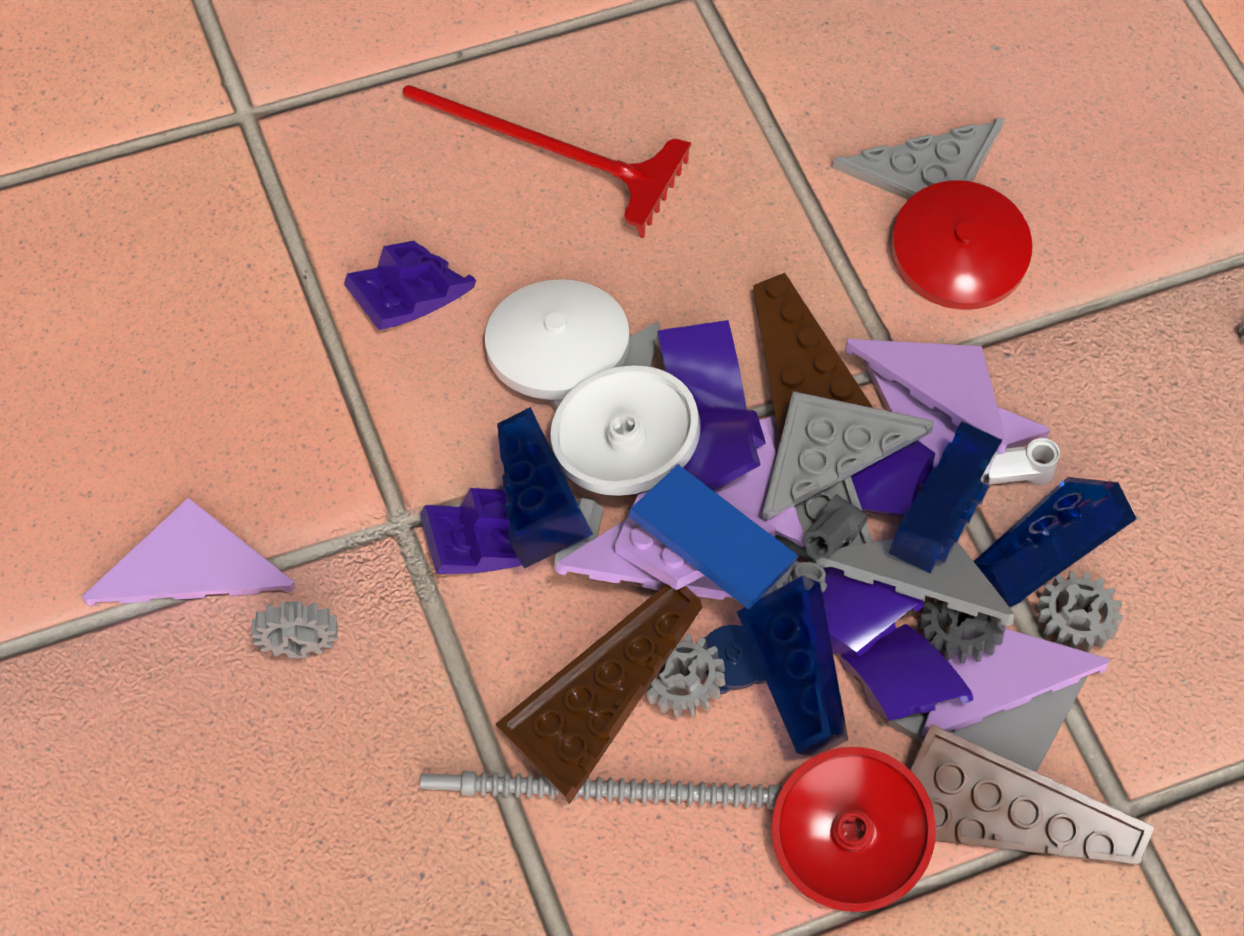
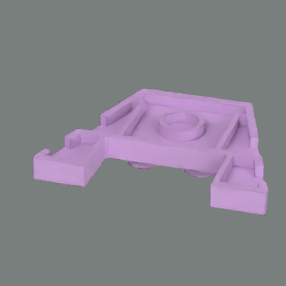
[615,489,776,590]

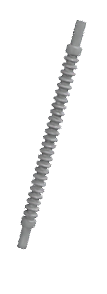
[420,771,782,810]

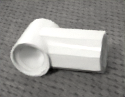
[982,438,1060,485]

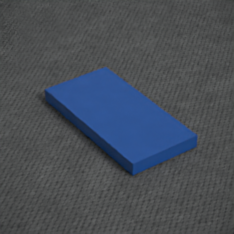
[628,464,798,609]

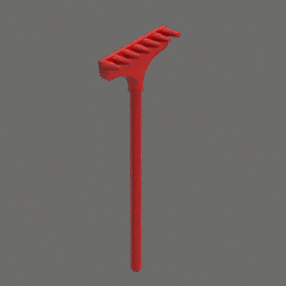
[402,85,691,238]

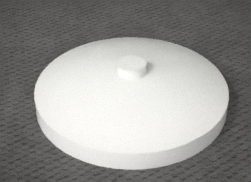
[485,279,630,400]
[551,365,701,496]

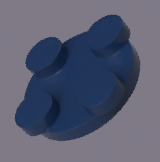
[704,625,770,695]

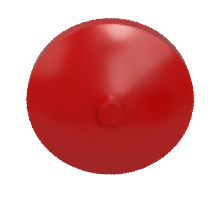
[891,180,1033,310]
[772,747,936,913]

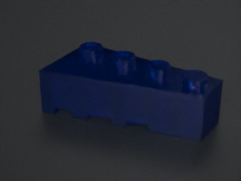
[497,407,593,569]
[889,421,1002,574]
[973,477,1137,607]
[737,575,849,757]

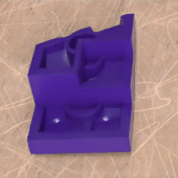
[344,241,476,330]
[657,320,747,412]
[683,410,766,491]
[851,440,936,518]
[420,488,554,574]
[780,567,924,657]
[840,624,974,721]

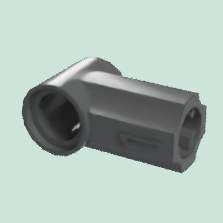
[802,494,869,560]

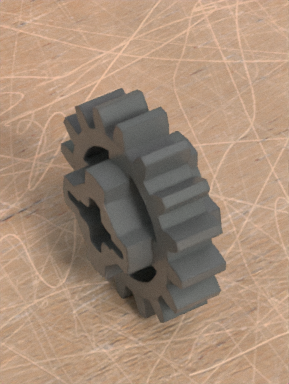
[920,598,1006,664]

